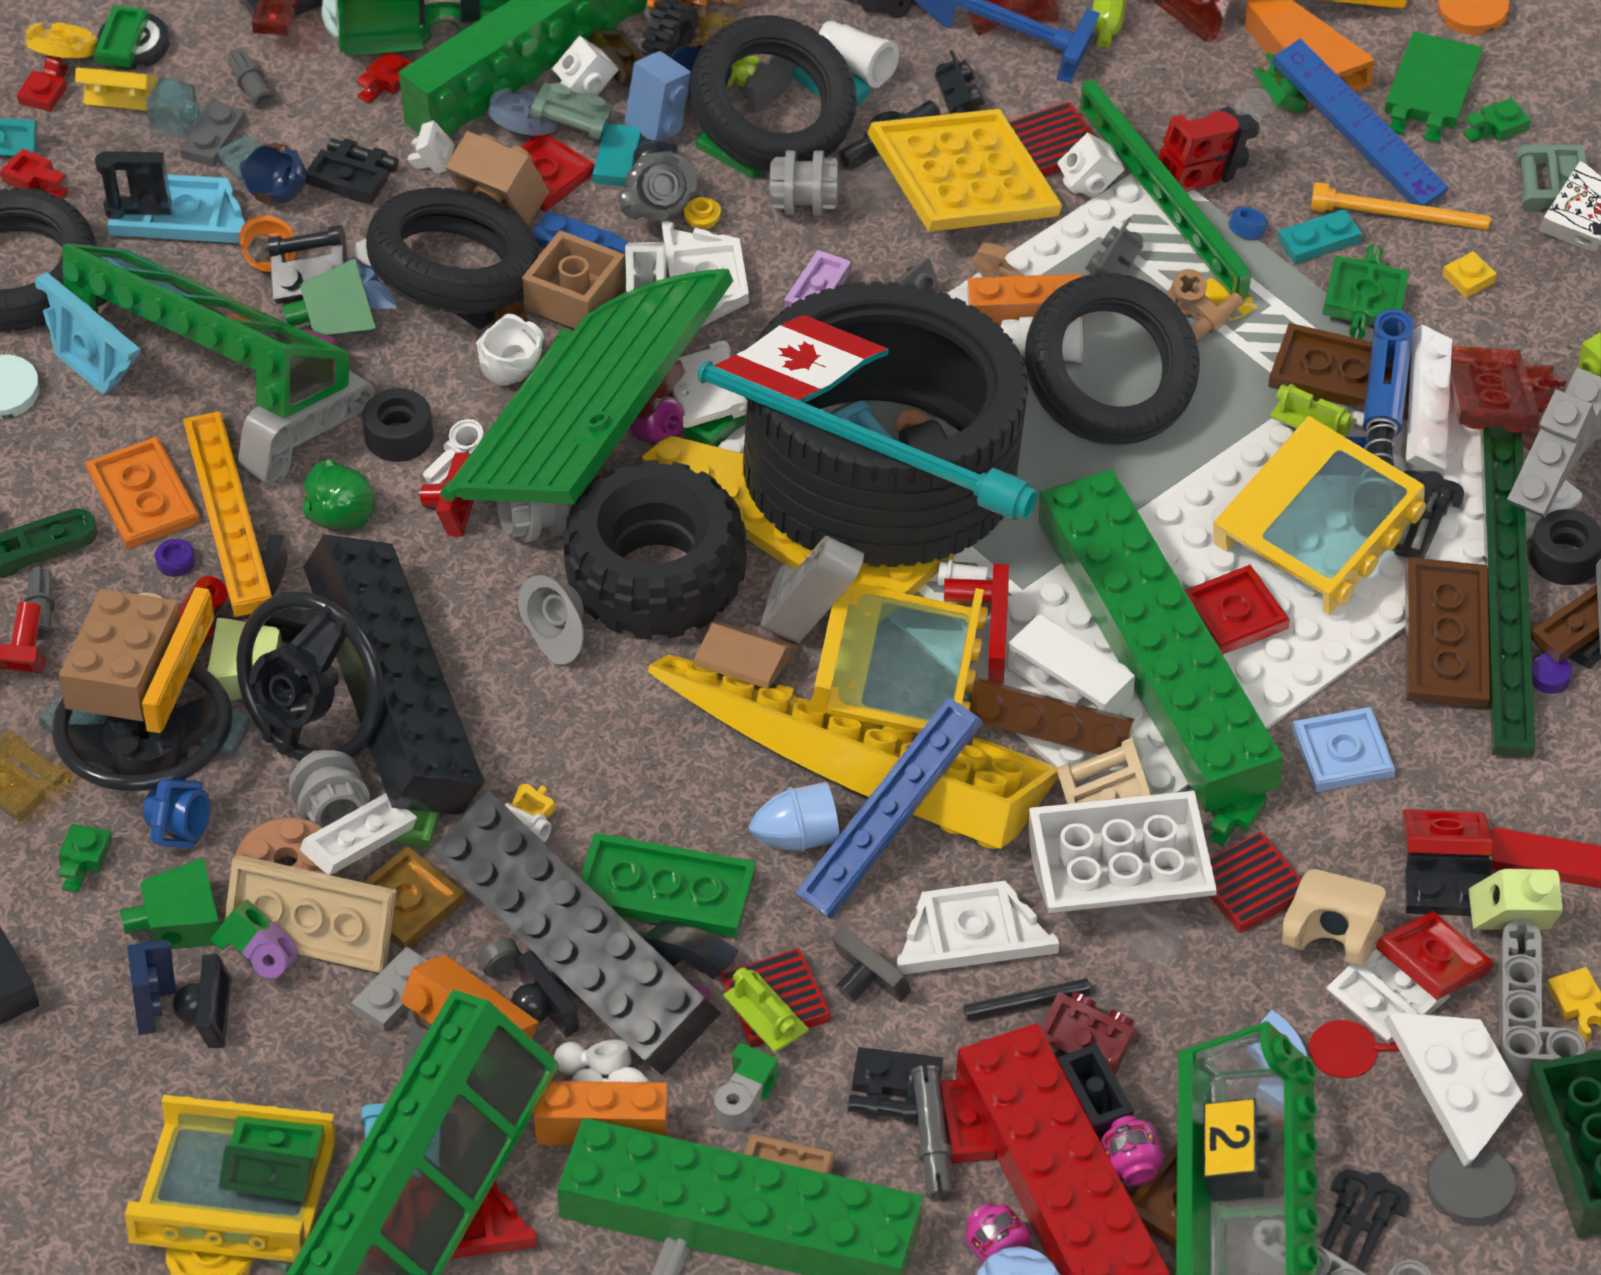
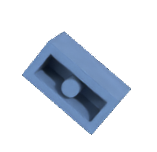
[624,51,691,142]

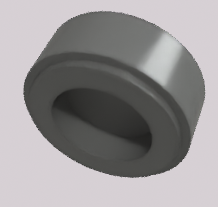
[477,938,522,977]

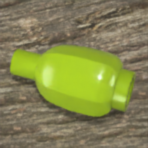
[1092,0,1127,48]

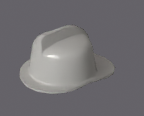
[518,575,584,665]

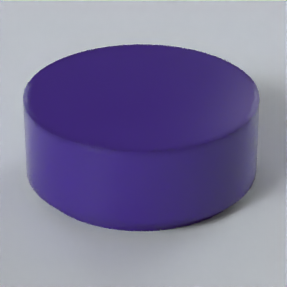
[155,539,196,577]
[1532,653,1572,694]

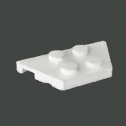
[661,221,749,327]
[897,881,1059,974]
[1384,1012,1523,1167]

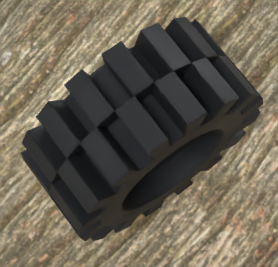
[641,0,699,57]

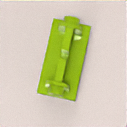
[1270,384,1357,437]
[723,967,809,1053]

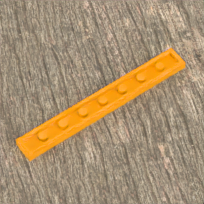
[183,411,272,617]

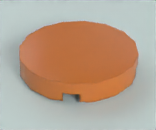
[1437,0,1509,35]

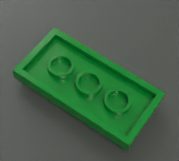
[580,832,756,938]

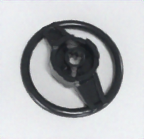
[236,591,384,761]
[52,663,232,791]

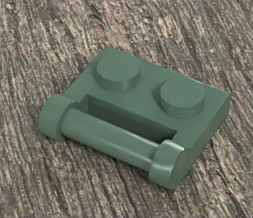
[529,82,613,140]
[1516,145,1586,212]

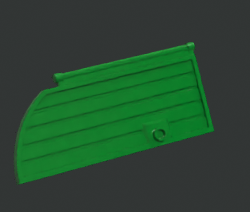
[440,269,734,504]

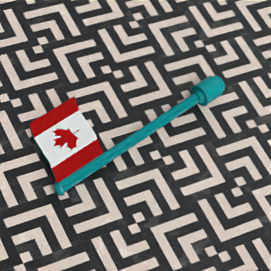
[698,315,1038,520]

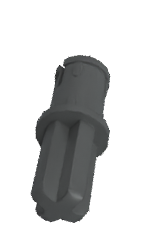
[227,49,274,109]
[23,566,55,640]

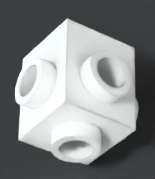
[552,36,619,96]
[1057,133,1125,198]

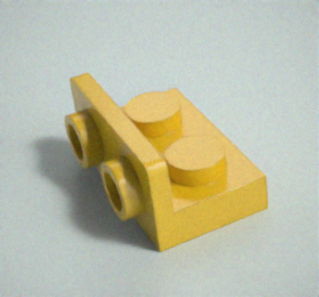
[75,68,158,111]

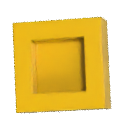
[1442,251,1497,298]

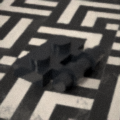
[306,138,399,204]
[848,1047,944,1124]

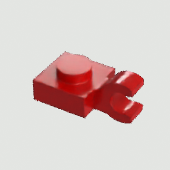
[357,52,412,104]
[16,55,69,112]
[0,148,69,198]

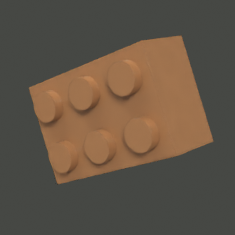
[59,588,180,721]

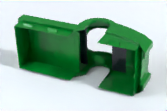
[335,0,510,56]

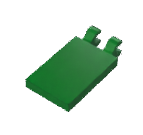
[1384,31,1483,144]

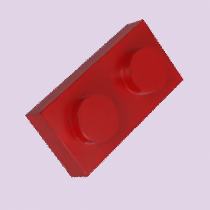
[940,1079,996,1163]

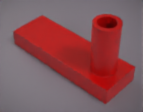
[944,564,1009,684]
[0,602,46,673]

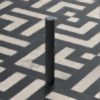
[963,978,1091,1022]

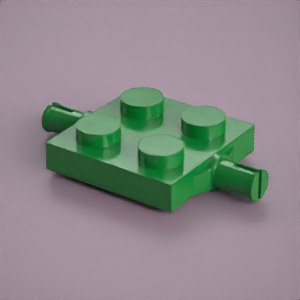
[1322,244,1409,339]

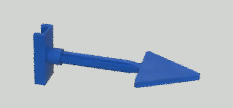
[915,0,1100,83]

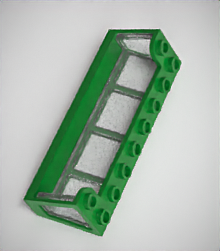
[1176,1021,1320,1275]

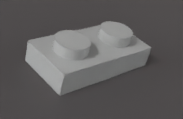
[351,946,428,1032]

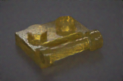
[0,730,72,822]

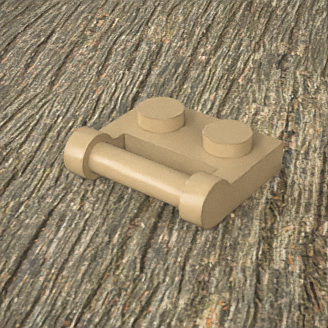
[1057,737,1153,804]

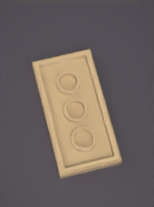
[225,854,397,973]

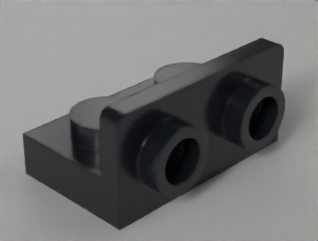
[1404,852,1492,916]

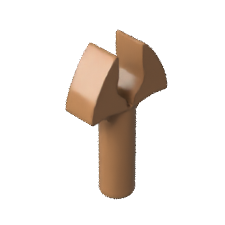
[971,242,1026,277]

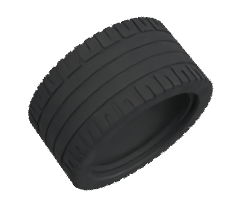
[743,282,1028,567]

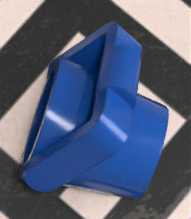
[143,779,210,848]

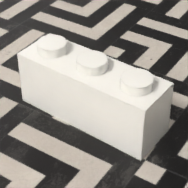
[1008,614,1135,714]

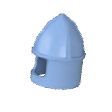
[748,782,839,853]

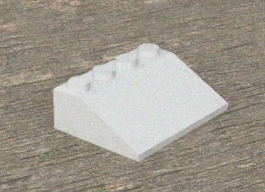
[1028,791,1217,913]

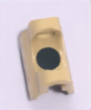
[1282,869,1386,967]

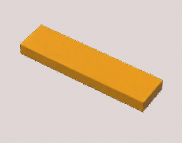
[142,587,214,733]

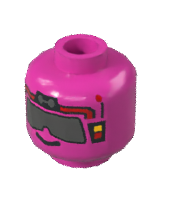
[1101,1116,1164,1185]
[965,1203,1031,1264]

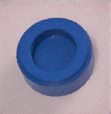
[1228,207,1268,240]

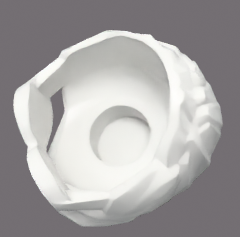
[476,314,544,386]

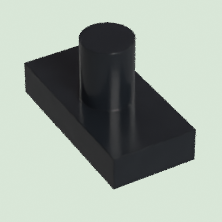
[832,927,912,1003]

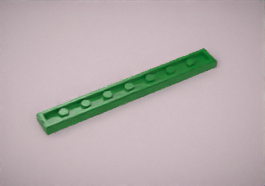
[1080,79,1252,300]

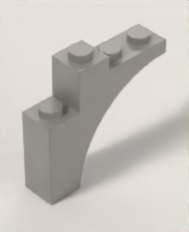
[1507,368,1601,518]

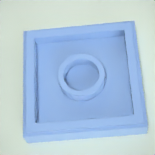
[1292,707,1395,792]

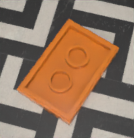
[85,436,200,549]

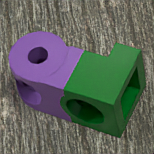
[210,899,298,979]

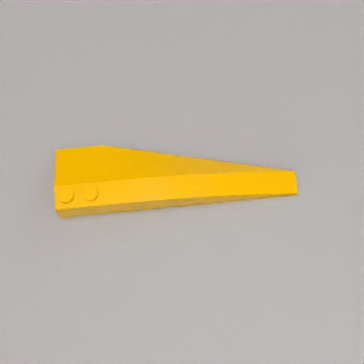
[648,654,1059,849]

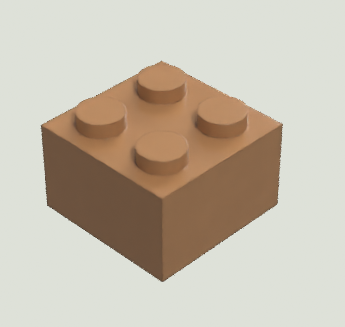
[445,131,549,226]
[522,230,626,329]

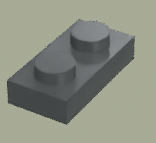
[180,101,246,167]

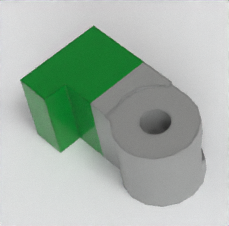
[714,1043,779,1132]

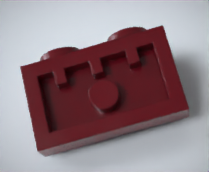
[1041,991,1141,1075]

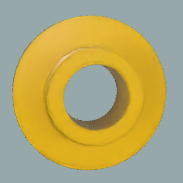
[684,197,721,230]

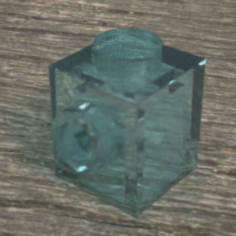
[146,76,200,139]

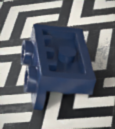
[127,940,176,1035]

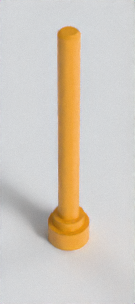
[1310,182,1491,230]

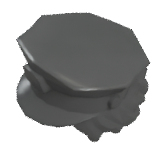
[619,151,698,221]

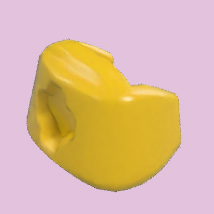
[512,784,557,820]

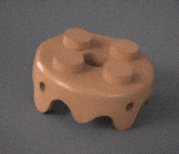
[235,817,341,878]

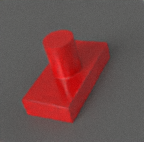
[420,452,474,537]

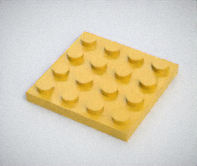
[867,109,1062,232]

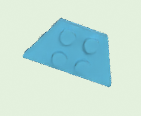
[107,175,245,243]
[35,273,141,395]

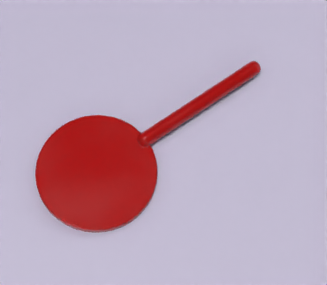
[1309,1020,1400,1079]

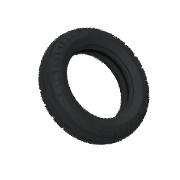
[690,15,856,171]
[366,187,539,314]
[0,188,98,332]
[1025,273,1200,445]

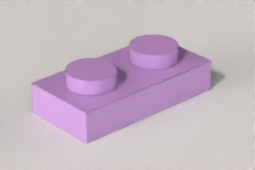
[784,250,851,309]

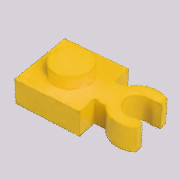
[1546,967,1601,1042]

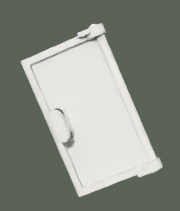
[667,341,747,428]

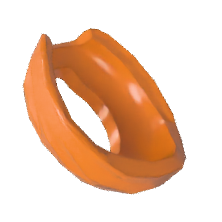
[239,215,297,272]

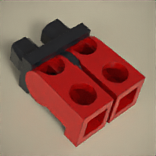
[1158,106,1260,192]

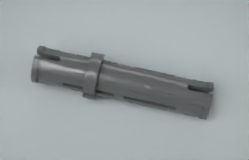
[911,1065,954,1199]

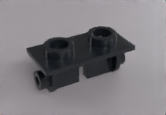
[935,49,985,114]

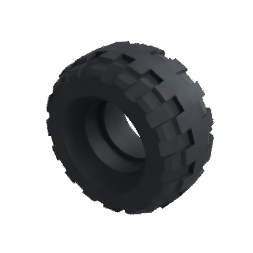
[563,460,747,639]

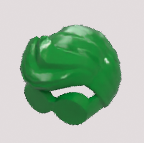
[303,459,376,530]

